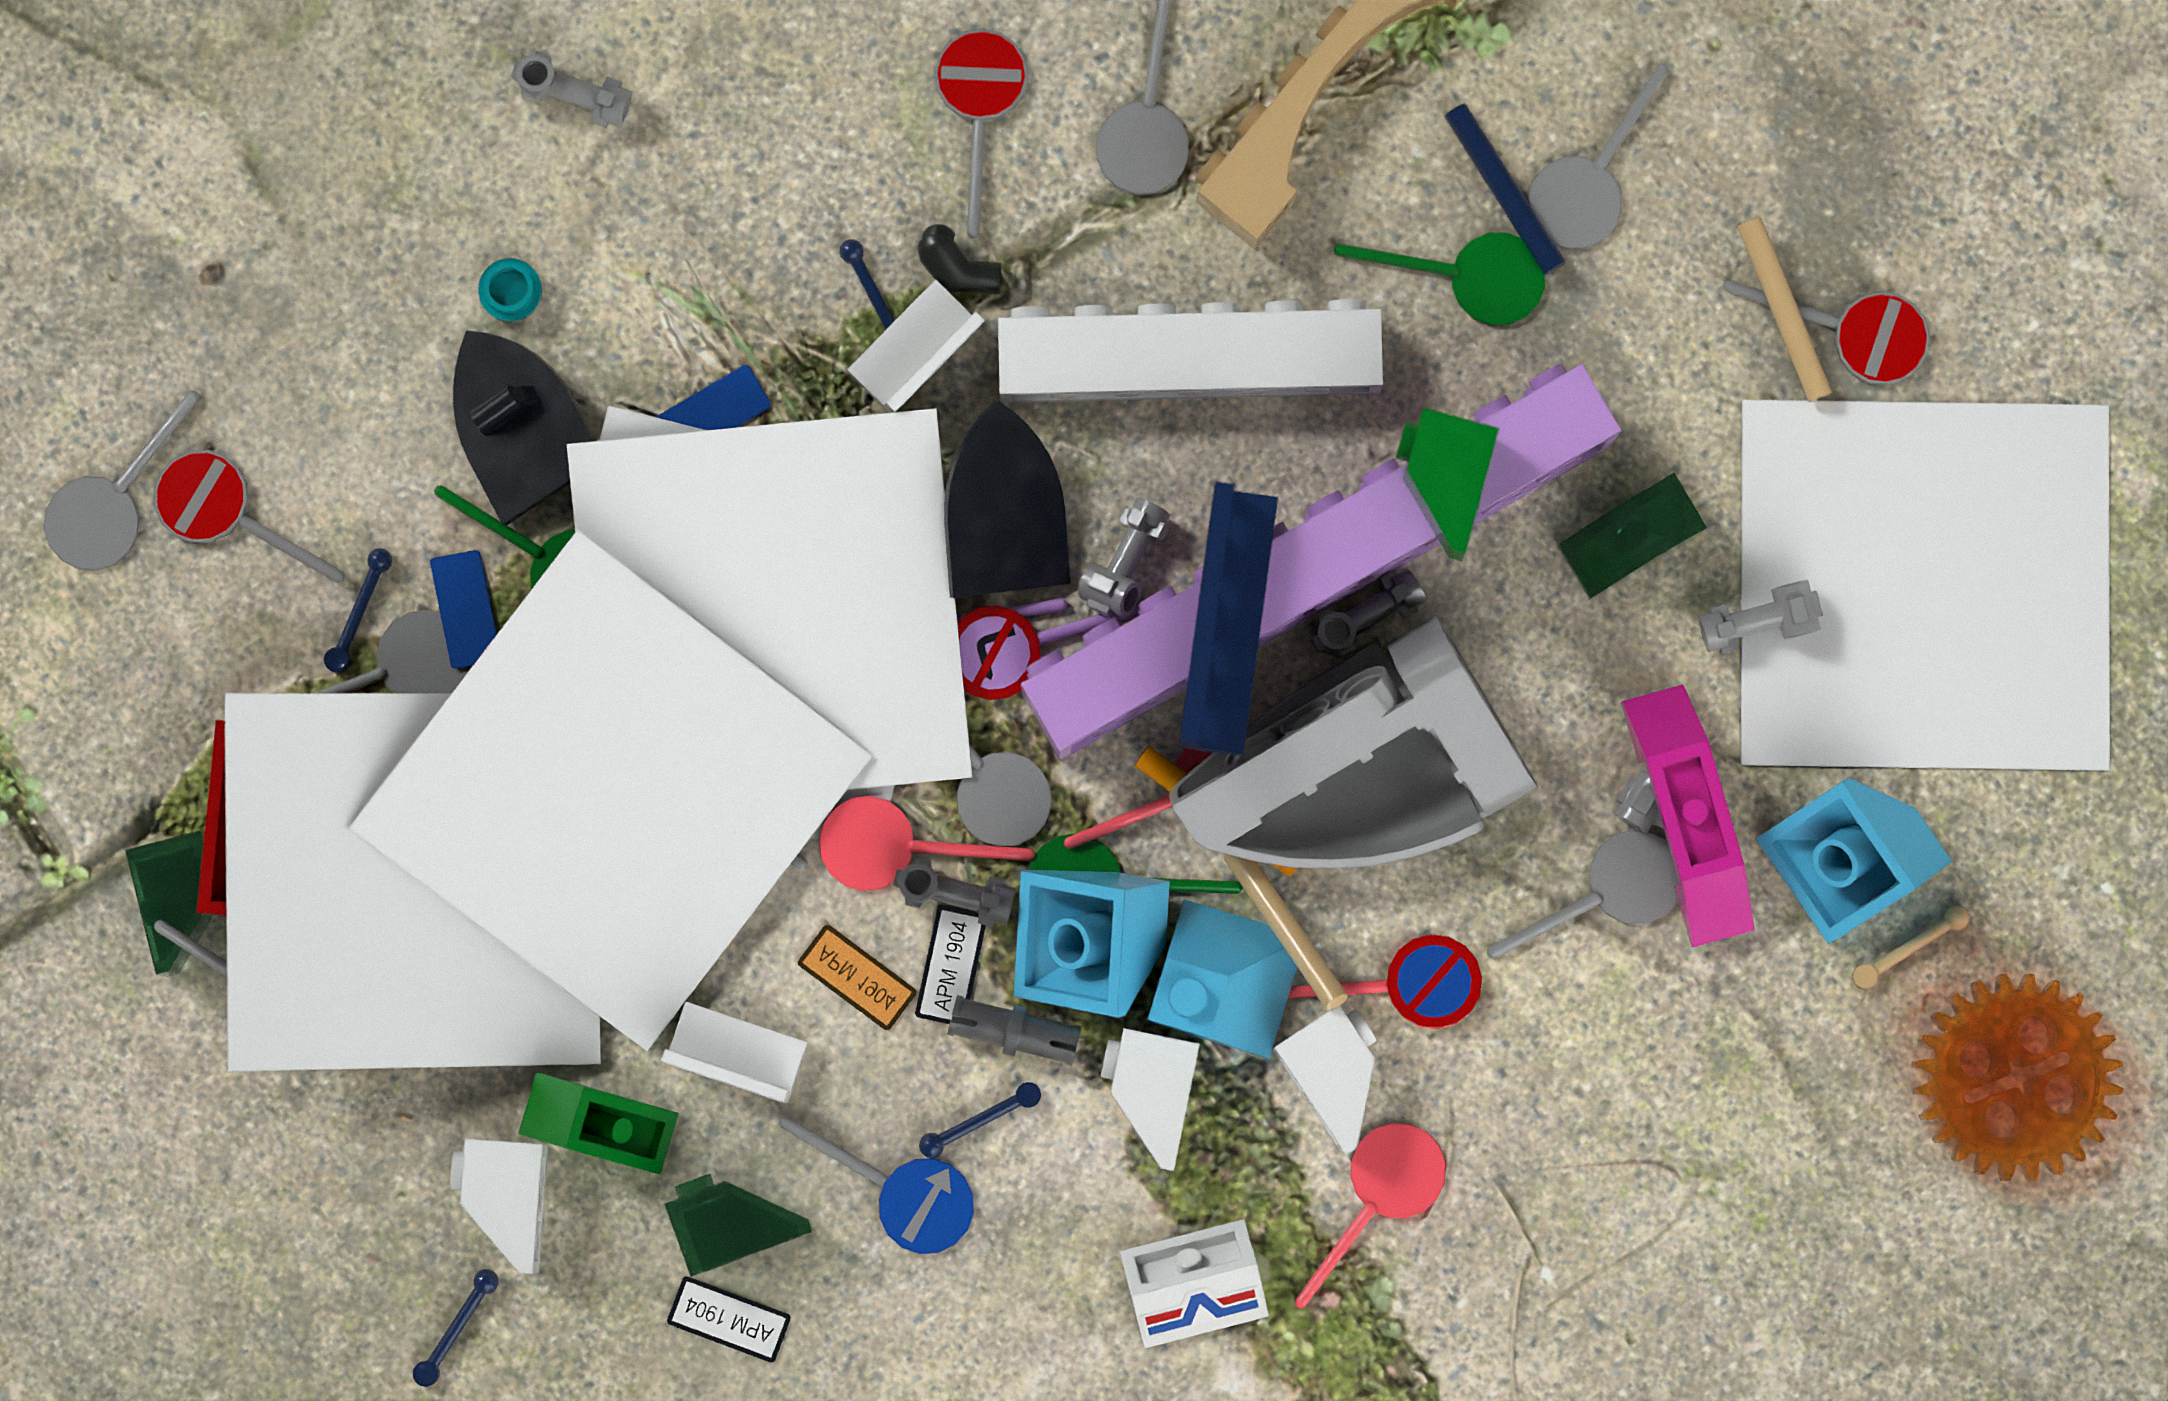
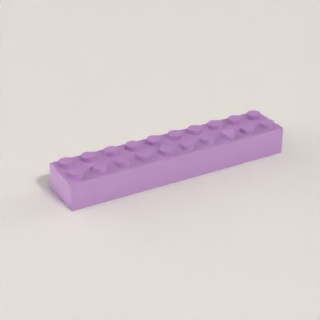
[1021,363,1621,761]

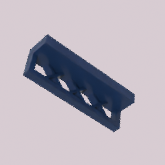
[1179,481,1278,756]

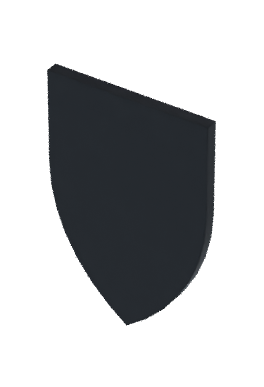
[453,330,597,526]
[944,400,1070,598]

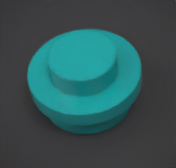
[478,258,542,322]

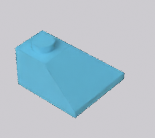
[1756,777,1952,944]
[1014,870,1170,1018]
[1147,899,1297,1059]

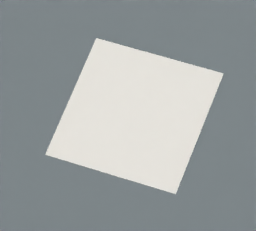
[1741,400,2110,771]
[567,408,972,790]
[349,530,873,1051]
[225,693,601,1071]

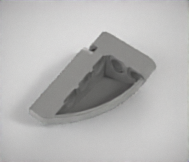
[1169,615,1538,869]

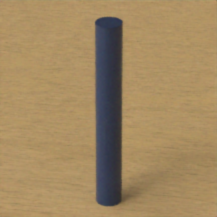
[1444,103,1566,276]

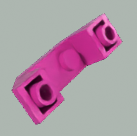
[1621,684,1755,948]

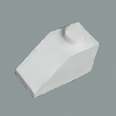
[1273,1006,1377,1156]
[1101,1029,1200,1171]
[450,1139,548,1274]

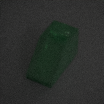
[1557,473,1707,600]
[125,830,214,977]
[664,1174,815,1277]

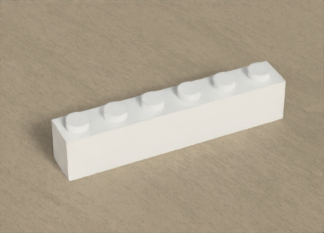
[998,299,1383,403]

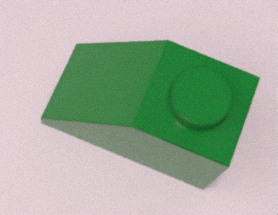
[1395,408,1499,561]
[518,1072,679,1175]

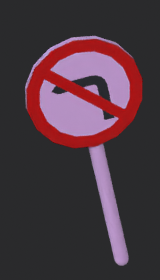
[957,600,1144,700]

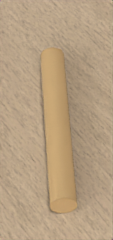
[1737,217,1833,402]
[1224,854,1348,1010]

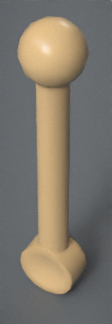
[1852,905,1970,989]

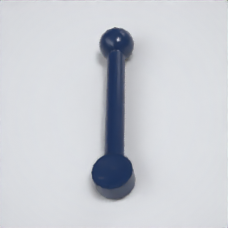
[839,239,895,330]
[324,548,392,673]
[919,1082,1041,1158]
[413,1269,499,1387]

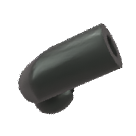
[917,224,1002,294]

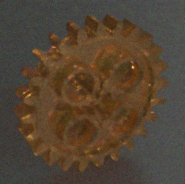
[1911,973,2124,1182]

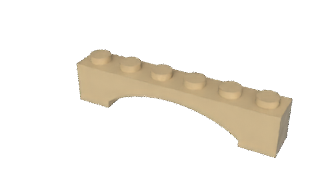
[1195,0,1462,250]

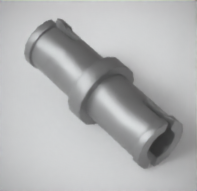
[947,995,1082,1066]

